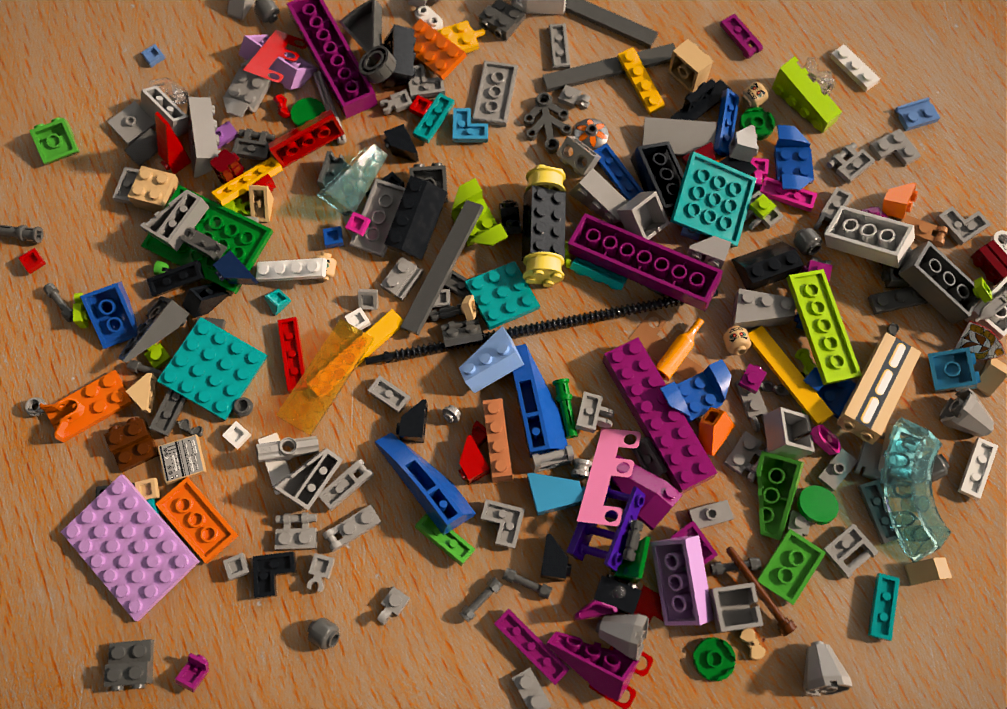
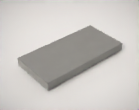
[472,61,518,127]
[642,117,716,156]
[349,178,405,258]

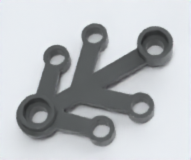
[524,92,572,154]

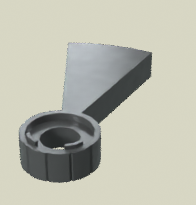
[339,0,396,84]

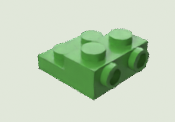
[29,117,80,165]

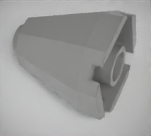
[939,388,994,437]
[596,614,649,661]
[803,641,852,696]

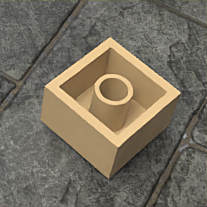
[668,39,713,92]
[127,166,182,212]

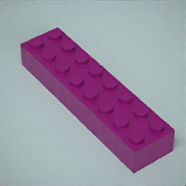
[287,0,378,119]
[568,213,723,311]
[602,337,718,494]

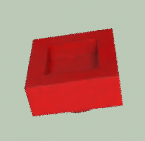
[409,95,433,118]
[253,174,276,192]
[19,248,46,274]

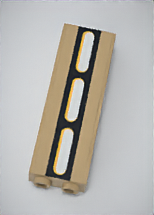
[836,332,921,445]

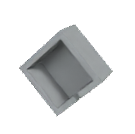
[617,191,670,240]
[763,407,815,460]
[709,582,764,634]

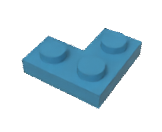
[452,108,488,143]

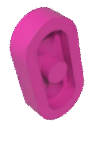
[810,424,841,455]

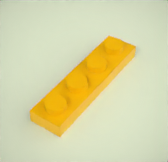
[617,47,665,115]
[211,157,283,206]

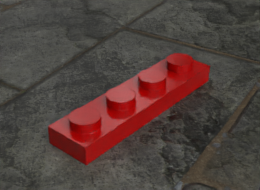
[277,317,308,393]

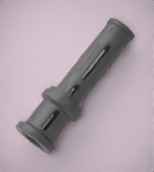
[0,225,44,243]

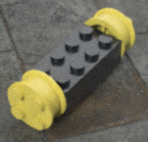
[522,164,566,287]

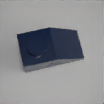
[213,250,259,285]

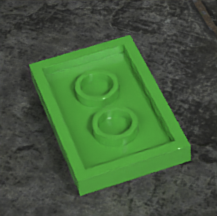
[757,529,826,605]

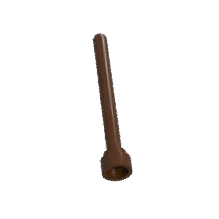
[726,547,797,637]

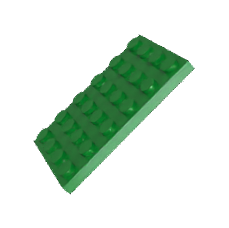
[141,185,273,294]

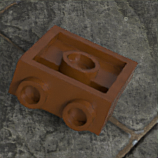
[104,417,160,473]

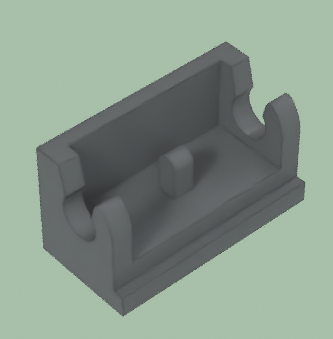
[317,151,348,195]
[180,227,227,262]

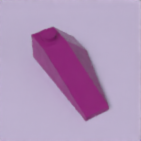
[610,455,682,531]
[546,631,640,702]

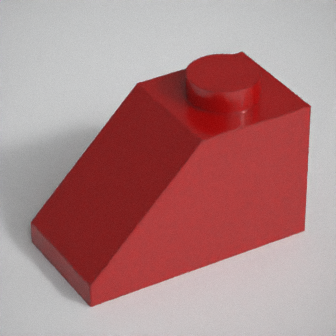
[458,435,490,484]

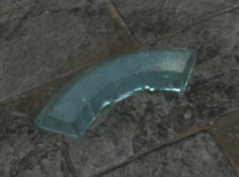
[881,418,951,563]

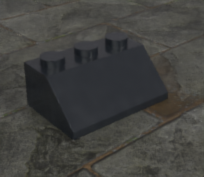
[382,24,416,89]
[732,241,804,291]

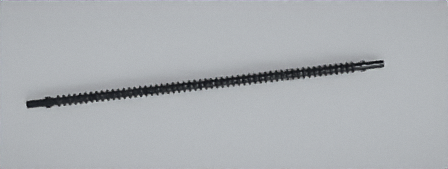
[365,289,718,365]

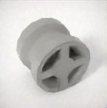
[571,458,593,479]

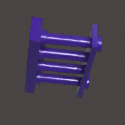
[567,485,646,572]

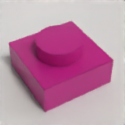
[345,212,371,237]

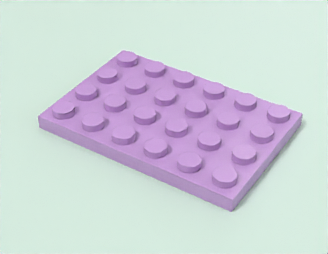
[61,474,200,621]

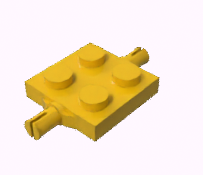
[437,20,486,53]

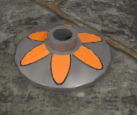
[574,118,609,149]

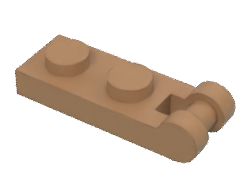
[895,215,949,247]

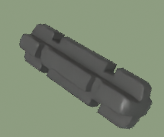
[429,303,463,322]
[622,520,643,561]

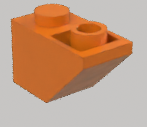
[882,183,918,219]
[698,407,736,456]

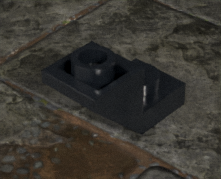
[499,200,522,235]

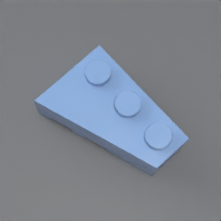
[459,326,524,393]

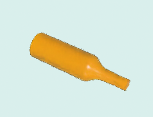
[655,318,704,381]

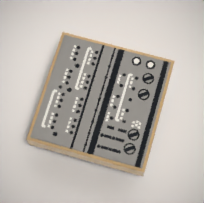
[158,434,207,484]

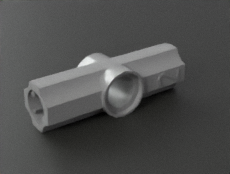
[256,436,319,463]

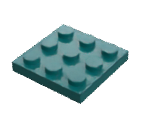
[465,261,540,330]

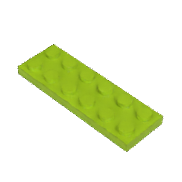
[786,269,862,385]

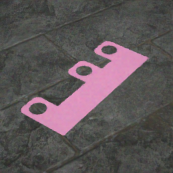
[577,428,641,526]

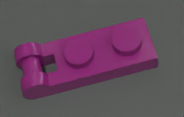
[720,13,763,59]

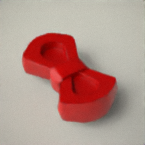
[273,94,291,119]

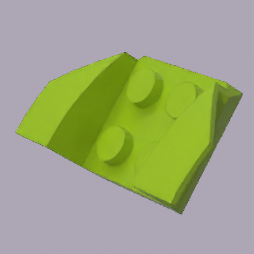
[451,178,508,246]

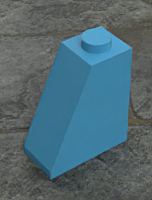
[527,473,585,516]

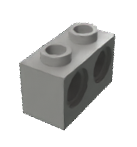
[556,136,601,176]

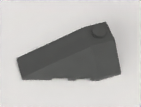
[118,296,190,363]

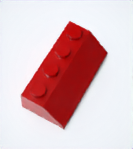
[268,109,345,168]

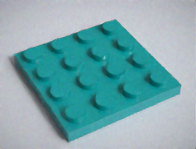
[670,151,757,247]
[157,317,268,421]

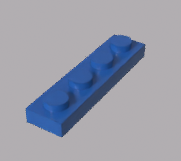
[714,88,740,157]
[594,143,644,201]

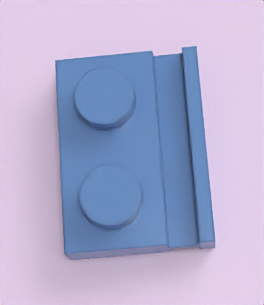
[895,97,940,131]

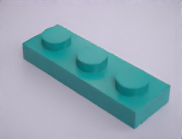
[413,93,455,144]
[570,257,628,290]
[868,573,900,641]

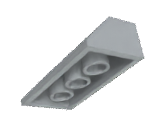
[186,97,221,178]

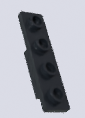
[670,79,732,121]

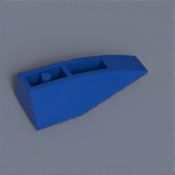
[512,344,568,458]
[375,433,476,535]

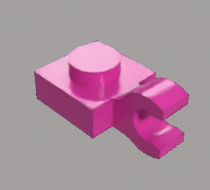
[750,158,769,190]

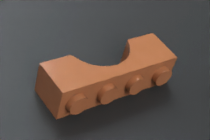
[483,398,512,483]

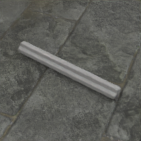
[313,71,347,145]

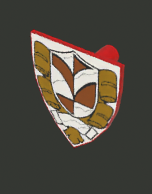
[954,320,1006,360]

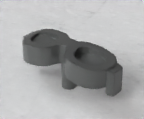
[759,381,789,397]

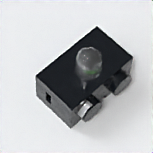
[593,574,642,615]

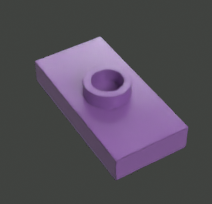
[215,121,239,149]

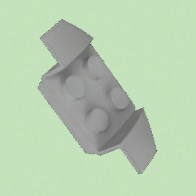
[223,57,271,118]

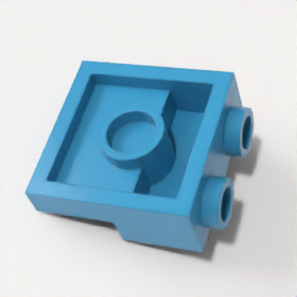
[928,347,981,392]

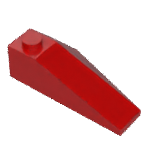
[155,111,191,174]

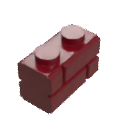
[210,149,245,185]
[971,240,1007,285]

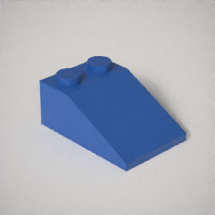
[80,281,138,349]

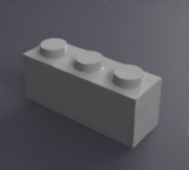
[140,86,188,136]

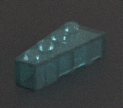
[316,144,388,216]

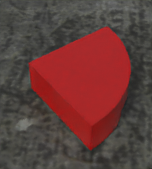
[472,420,487,448]

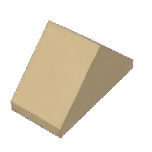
[249,185,274,222]
[975,358,1007,397]
[126,373,158,415]
[904,557,952,586]

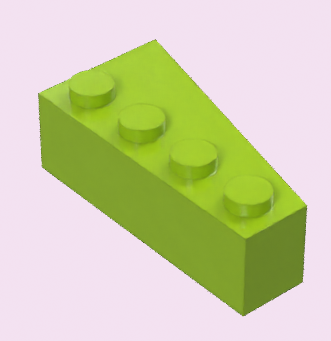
[771,56,842,133]

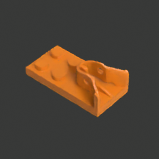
[39,370,134,443]

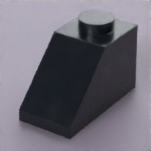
[383,124,419,163]
[182,283,229,318]
[396,399,428,443]
[541,534,572,581]

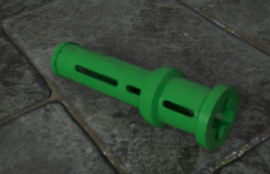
[552,378,578,439]

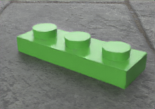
[415,513,475,566]

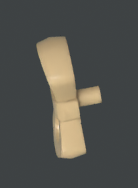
[739,629,766,660]

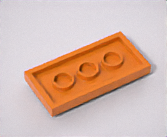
[411,19,467,80]
[156,477,239,564]

